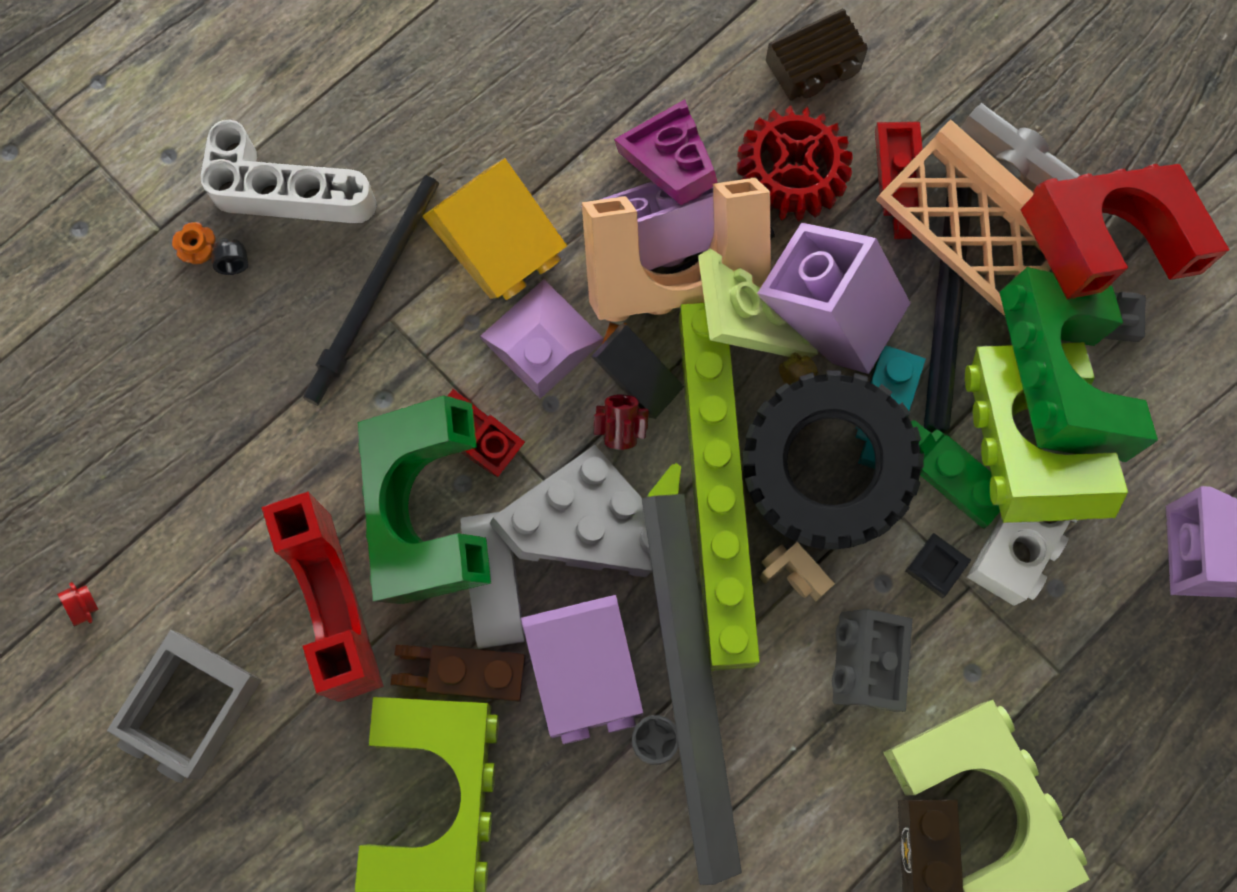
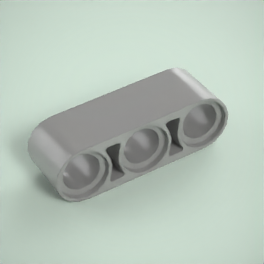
[461,512,525,649]

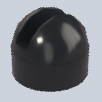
[211,238,248,275]

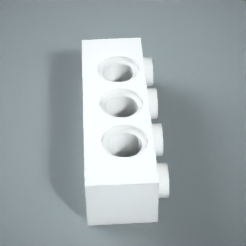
[966,448,1078,606]

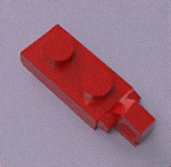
[875,122,923,239]

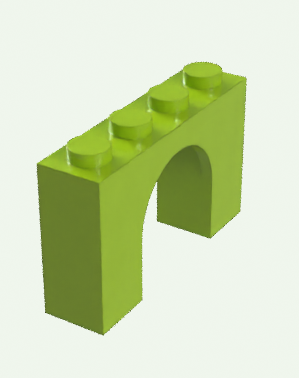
[965,342,1128,523]
[355,697,499,892]

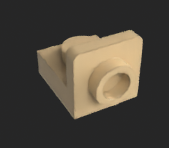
[760,542,835,601]

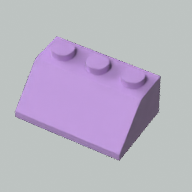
[581,182,714,270]

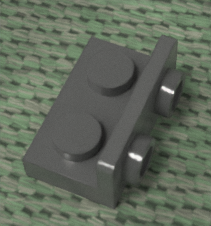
[832,609,913,712]

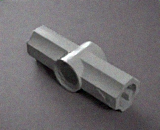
[960,103,1080,191]

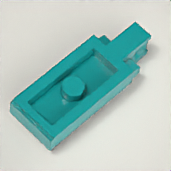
[855,345,926,469]

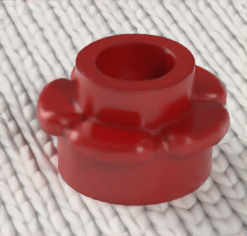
[57,582,99,627]

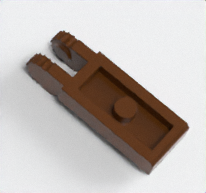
[390,645,526,702]

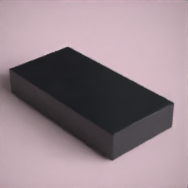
[591,324,684,419]

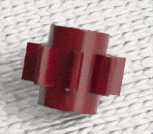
[593,394,649,450]

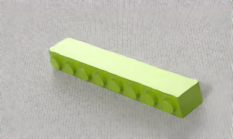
[679,303,760,671]

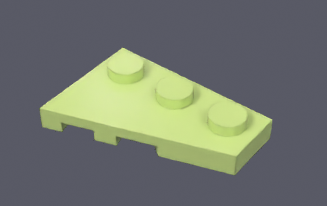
[698,248,818,360]

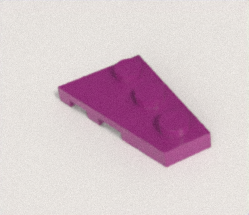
[614,99,718,205]

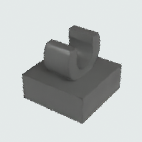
[1104,292,1146,342]

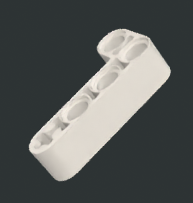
[201,120,377,223]

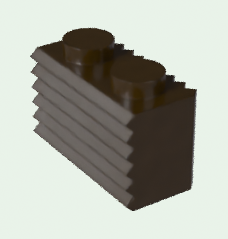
[766,8,868,101]

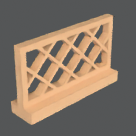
[876,119,1051,316]

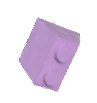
[757,223,910,374]
[1166,486,1237,598]
[521,595,643,744]

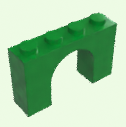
[999,267,1158,462]
[357,395,491,604]

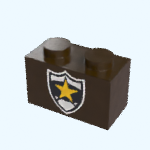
[898,800,963,892]

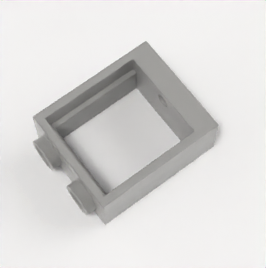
[107,630,261,783]

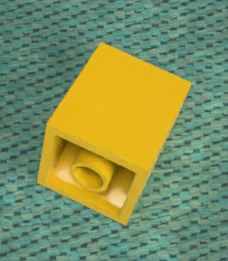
[423,158,567,300]

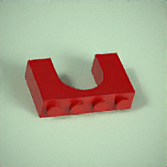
[1020,164,1230,299]
[261,491,384,702]

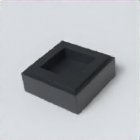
[905,533,971,598]

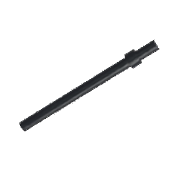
[303,175,439,406]

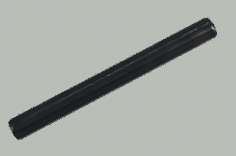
[924,187,973,433]

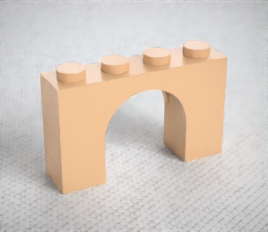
[582,178,771,322]

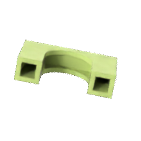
[883,700,1090,892]

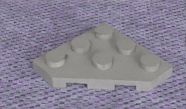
[490,445,653,577]

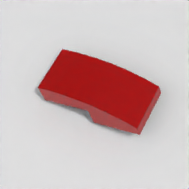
[448,389,525,477]

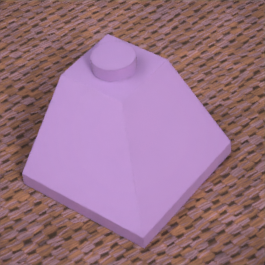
[480,279,604,399]

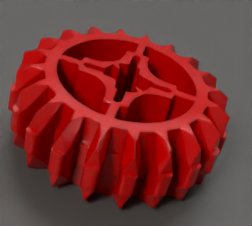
[736,105,853,222]

